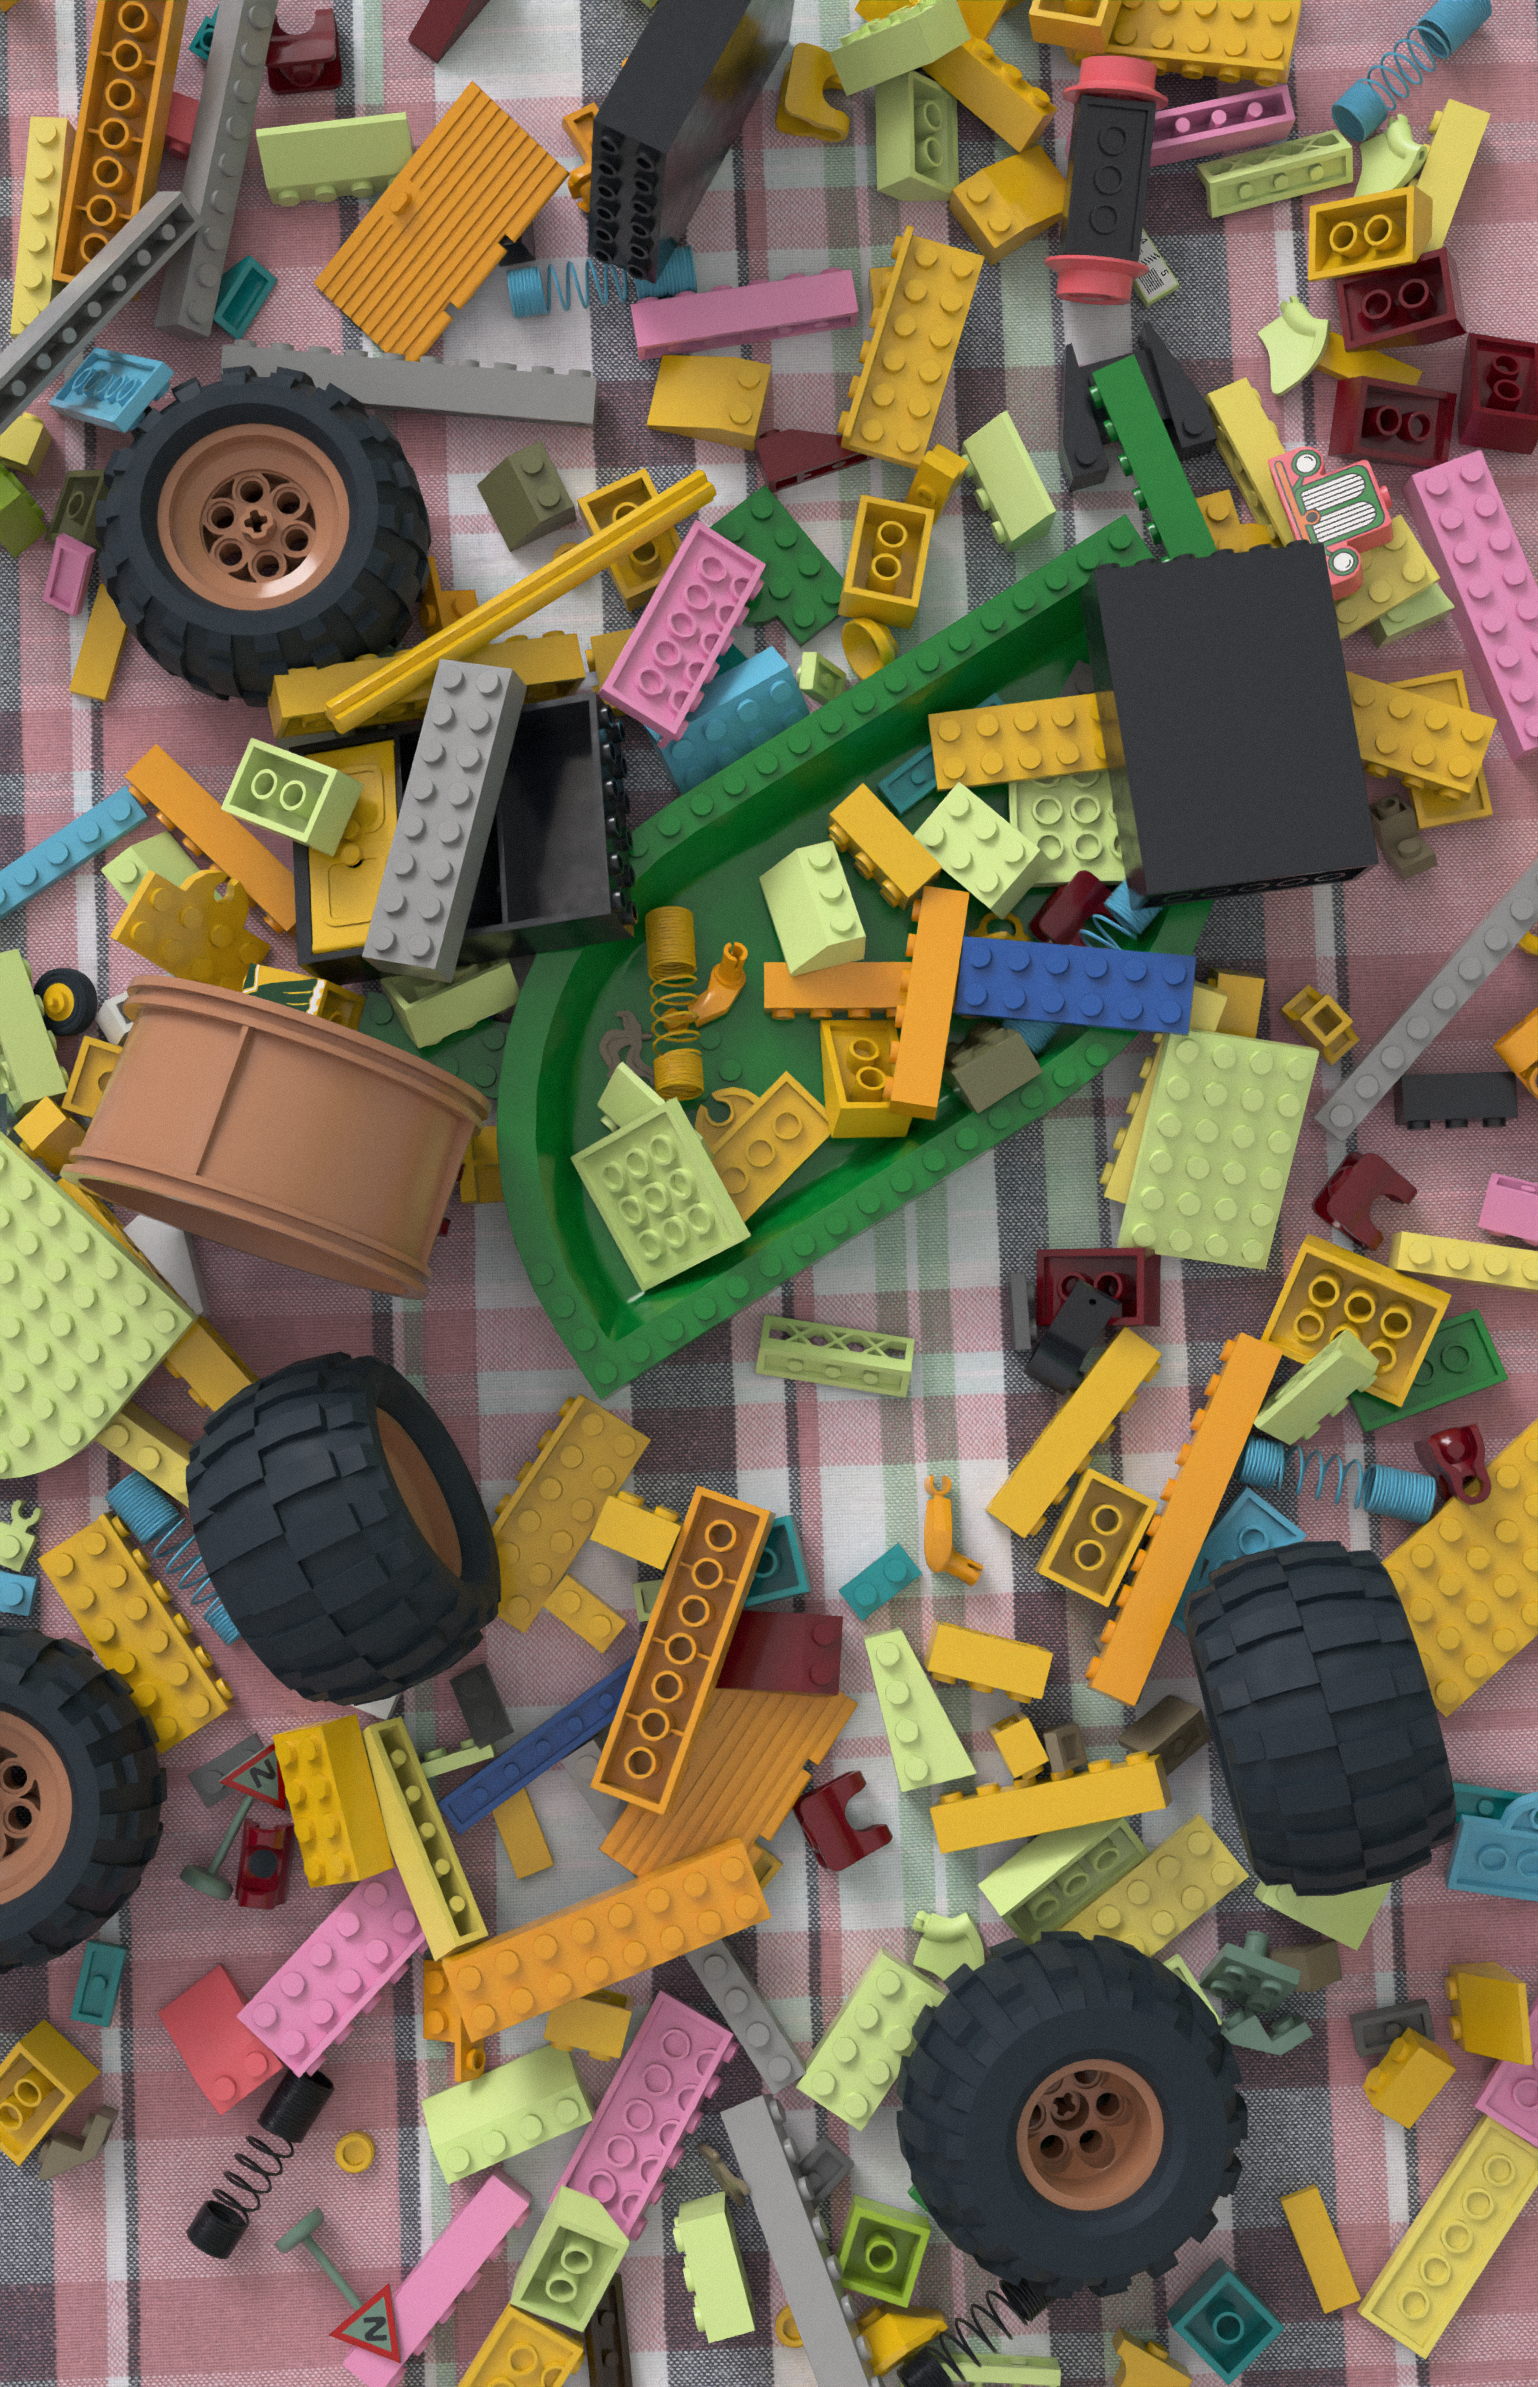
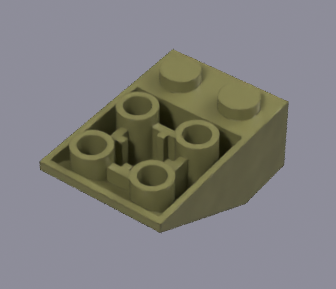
[942,1021,1043,1114]

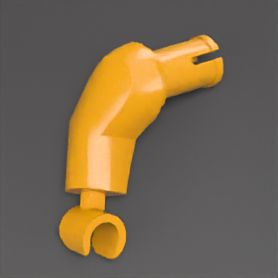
[662,942,748,1036]
[924,1475,983,1587]

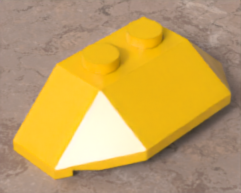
[856,2301,948,2378]

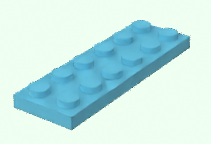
[48,347,175,433]

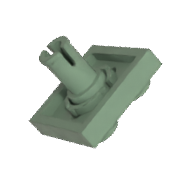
[1199,1931,1301,2014]

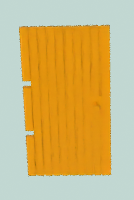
[314,81,570,362]
[598,1688,858,1877]

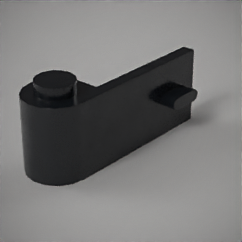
[1023,1279,1120,1396]

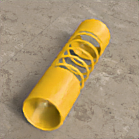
[645,906,705,1101]

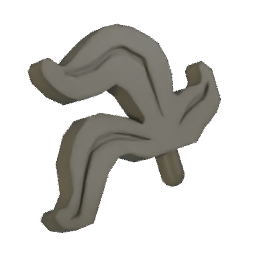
[599,1010,654,1086]
[697,2142,750,2208]

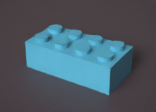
[643,646,810,795]

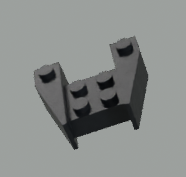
[1058,322,1217,492]

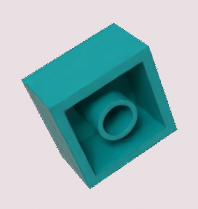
[743,1515,813,1610]
[1166,2257,1285,2386]

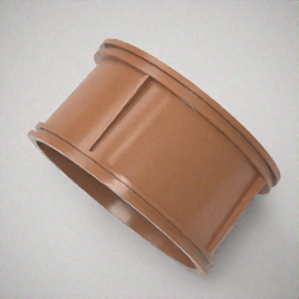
[60,975,492,1300]

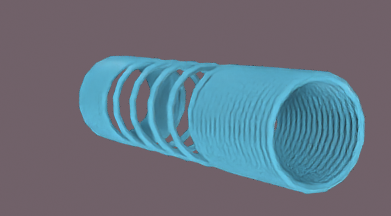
[1331,0,1492,142]
[507,245,697,319]
[1001,878,1162,1055]
[1236,1434,1436,1525]
[105,1470,241,1646]

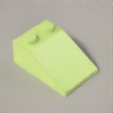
[1254,1880,1392,1951]

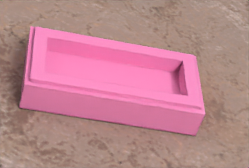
[43,533,96,617]

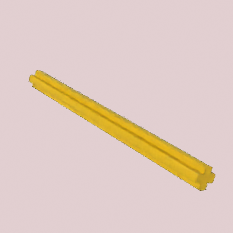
[323,469,717,734]

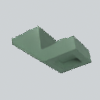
[1219,2008,1313,2056]

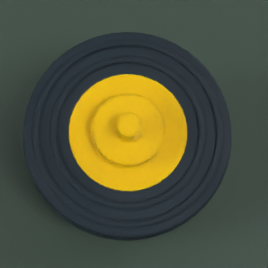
[33,968,98,1037]

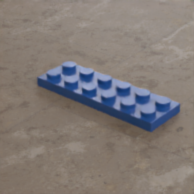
[955,936,1197,1036]

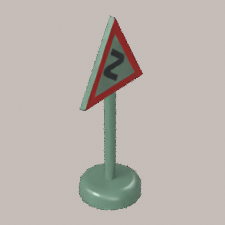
[179,1741,286,1901]
[274,2207,402,2364]

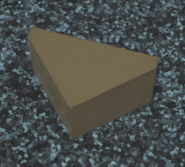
[1266,1939,1342,1992]

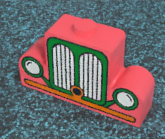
[1267,446,1394,601]

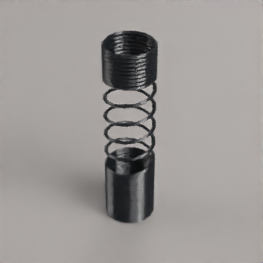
[186,2069,335,2259]
[897,2278,1059,2387]

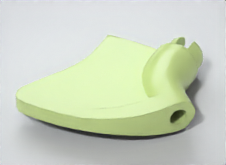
[1354,114,1427,197]
[1257,296,1331,397]
[912,1910,985,1981]

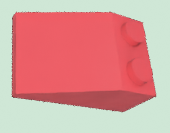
[158,1963,286,2116]

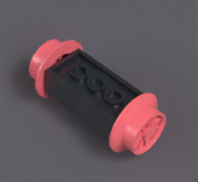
[1044,56,1168,305]

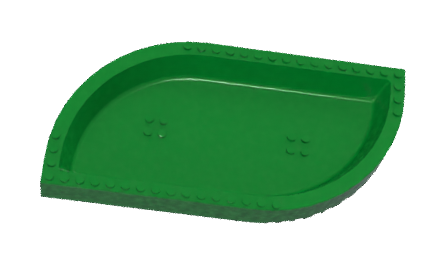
[497,514,1213,1401]

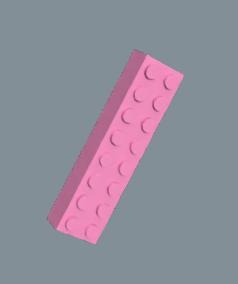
[1401,449,1538,762]

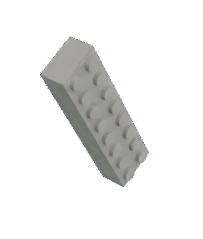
[362,659,527,983]

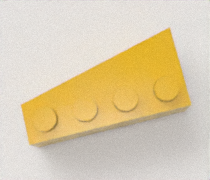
[1206,967,1265,1038]

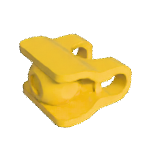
[775,42,850,142]

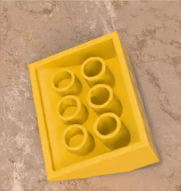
[1260,1233,1451,1407]

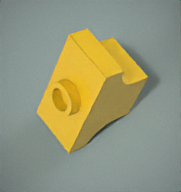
[904,443,969,525]
[1278,984,1360,1067]
[1112,2327,1193,2387]

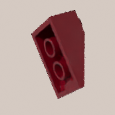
[1335,247,1467,353]
[1458,333,1538,455]
[1328,376,1457,469]
[1036,1248,1161,1327]
[715,1611,843,1698]

